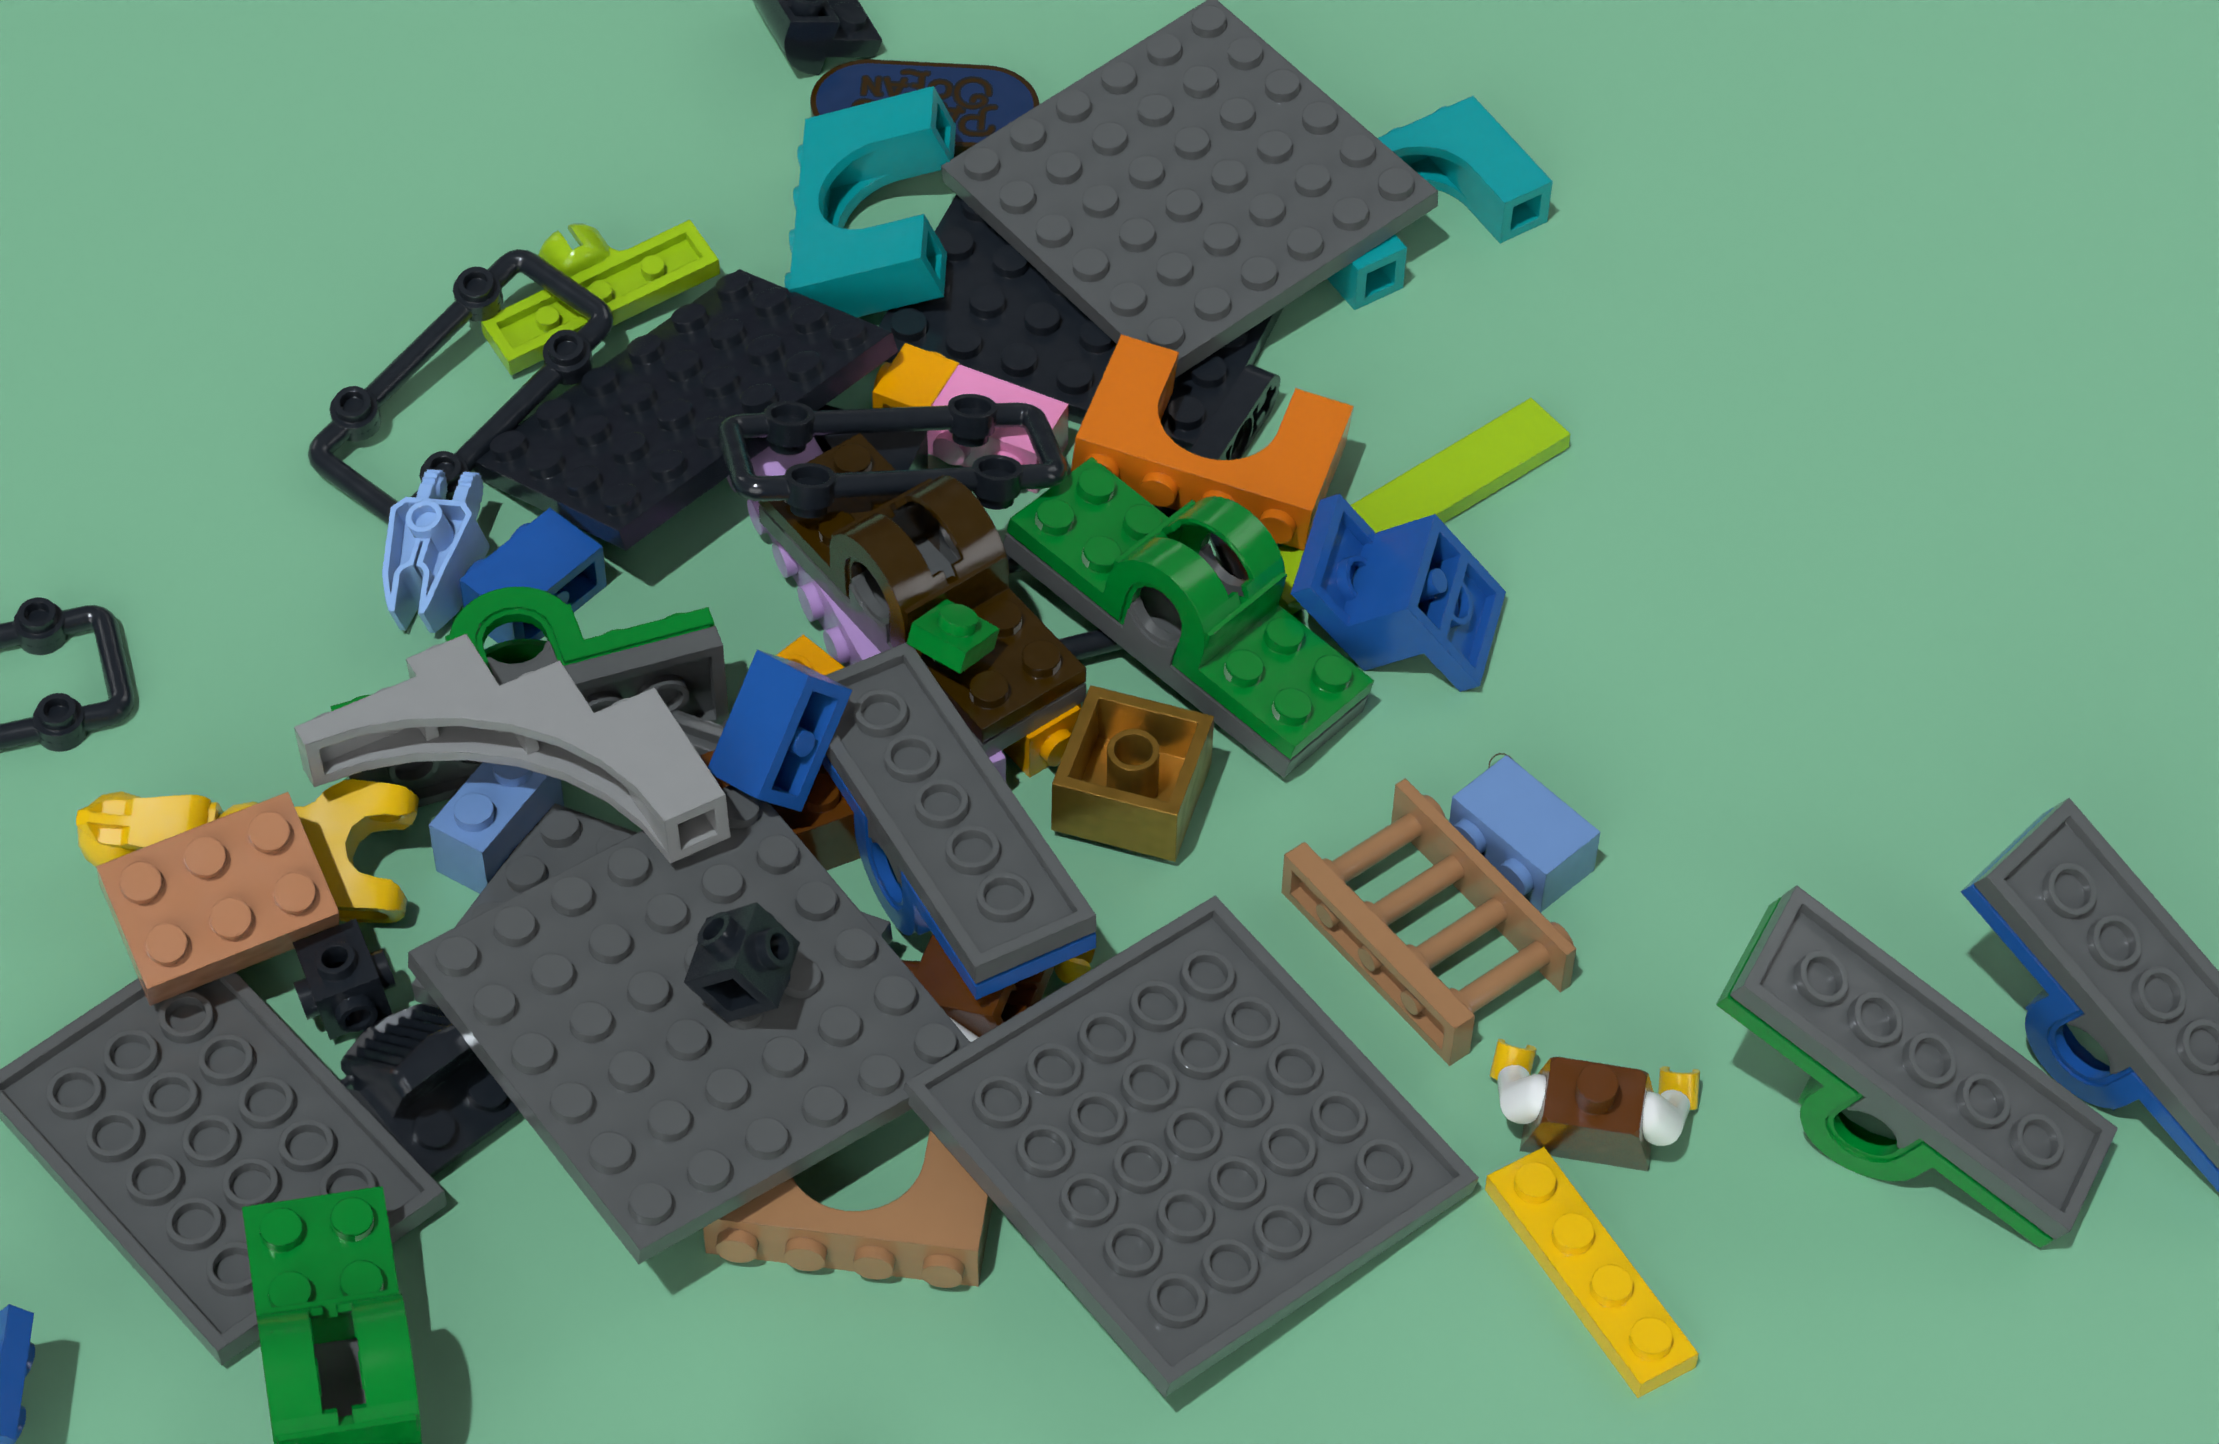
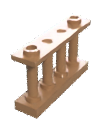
[1281,778,1577,1066]

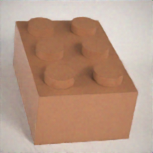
[96,792,339,1006]

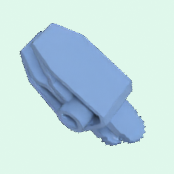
[382,469,490,633]

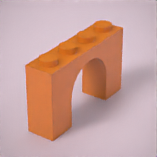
[1071,334,1354,550]

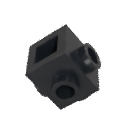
[684,902,800,1022]
[292,918,396,1040]

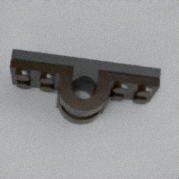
[758,433,1086,757]

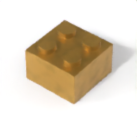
[1051,685,1214,862]

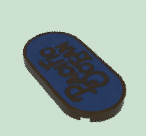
[810,59,1039,157]

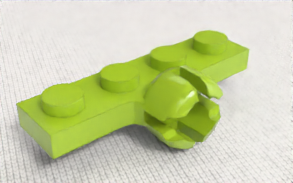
[481,219,721,375]

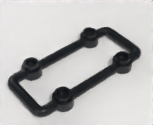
[308,249,614,524]
[717,394,1067,518]
[0,597,134,752]

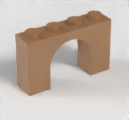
[703,1130,993,1288]

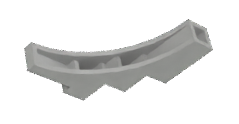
[294,634,731,864]

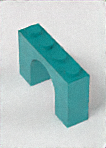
[784,86,956,317]
[1327,96,1553,310]

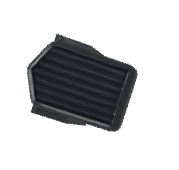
[340,1003,521,1177]

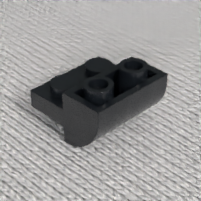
[753,0,882,75]

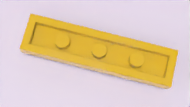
[1485,1147,1699,1398]

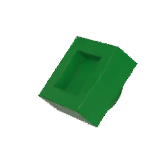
[906,599,1000,674]

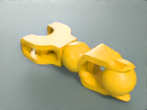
[76,779,419,923]

